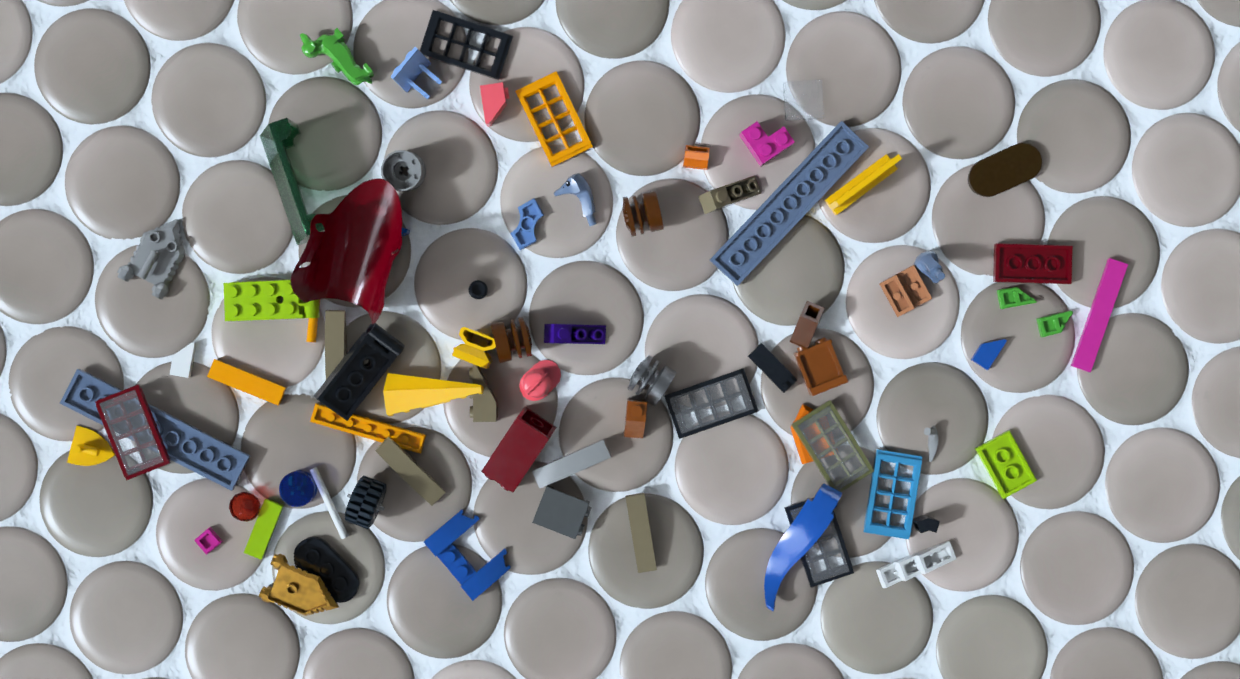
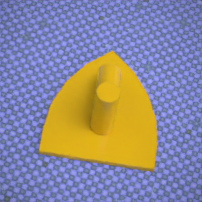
[67,425,115,466]

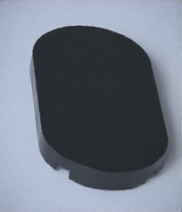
[294,537,360,603]

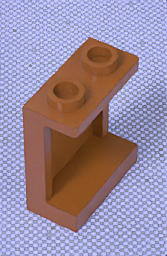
[793,337,848,396]

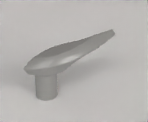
[924,425,938,462]

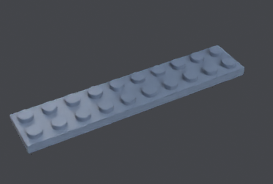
[709,121,869,286]
[60,369,251,491]

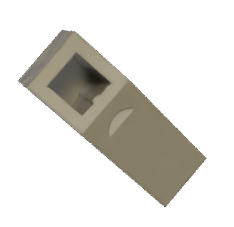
[698,175,761,214]
[469,364,498,422]

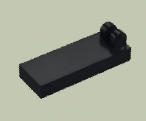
[748,343,797,393]

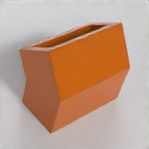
[683,145,710,170]

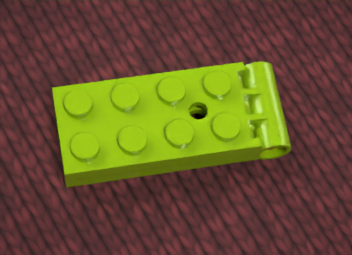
[223,280,320,322]

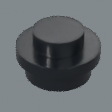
[469,280,488,299]

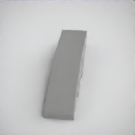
[532,439,612,488]

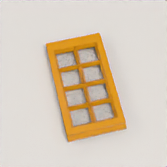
[515,71,593,167]

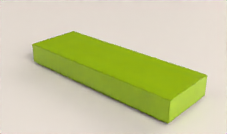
[244,499,284,560]

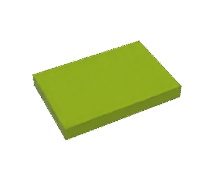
[975,430,1037,499]

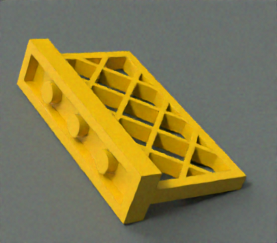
[824,154,902,215]

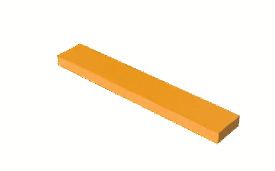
[310,403,427,454]

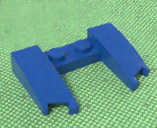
[424,509,511,601]

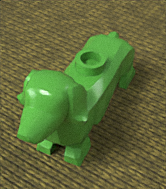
[300,28,374,85]

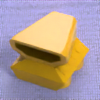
[452,327,496,369]

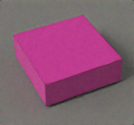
[194,527,223,555]

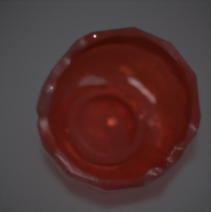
[229,492,261,522]

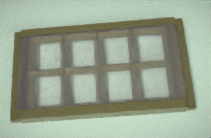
[791,400,874,492]

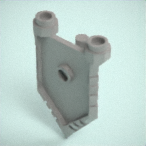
[117,219,185,299]

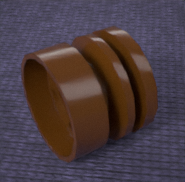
[622,190,664,237]
[491,317,532,363]

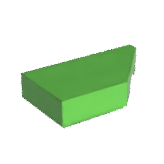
[997,287,1037,309]

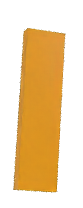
[207,359,287,406]

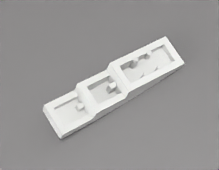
[876,541,956,588]

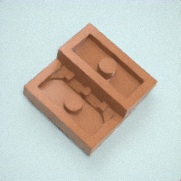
[879,265,932,317]

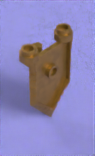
[259,554,339,616]

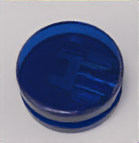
[279,470,318,507]

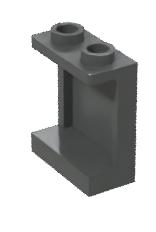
[532,485,592,539]

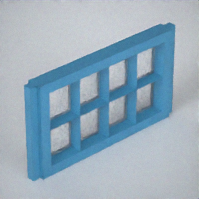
[863,449,922,539]

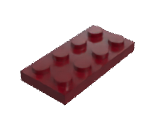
[993,243,1073,284]

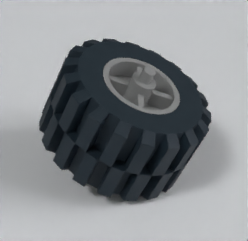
[345,475,386,529]

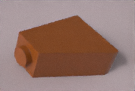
[624,399,647,438]

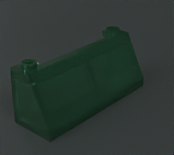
[260,118,325,245]

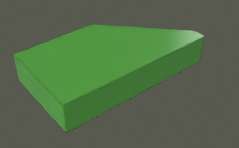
[1036,311,1073,337]

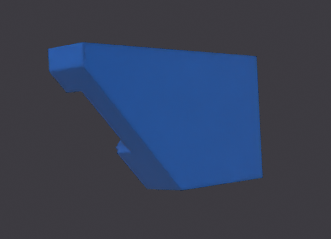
[971,339,1007,370]

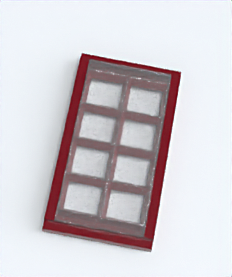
[95,384,171,481]

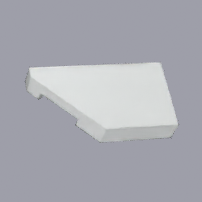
[170,342,196,378]

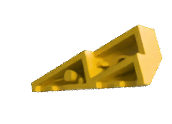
[383,373,484,416]

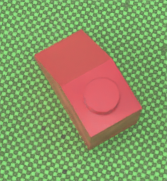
[480,82,510,127]

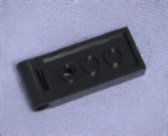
[314,323,405,421]

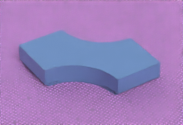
[510,198,544,250]

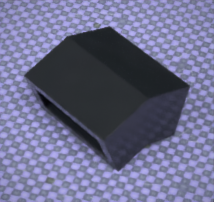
[913,515,940,533]

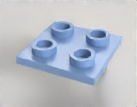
[391,47,442,99]

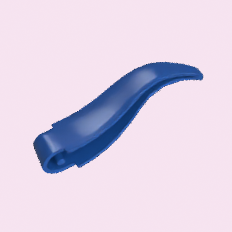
[764,483,842,611]

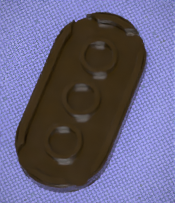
[968,143,1042,197]

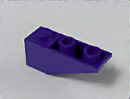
[544,324,606,344]

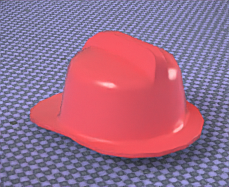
[519,360,561,401]

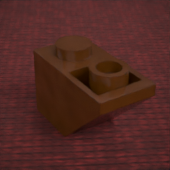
[790,301,825,350]

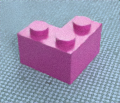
[739,121,795,167]

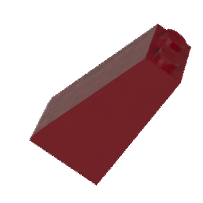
[481,406,557,493]

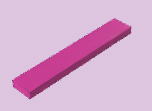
[1071,258,1128,373]

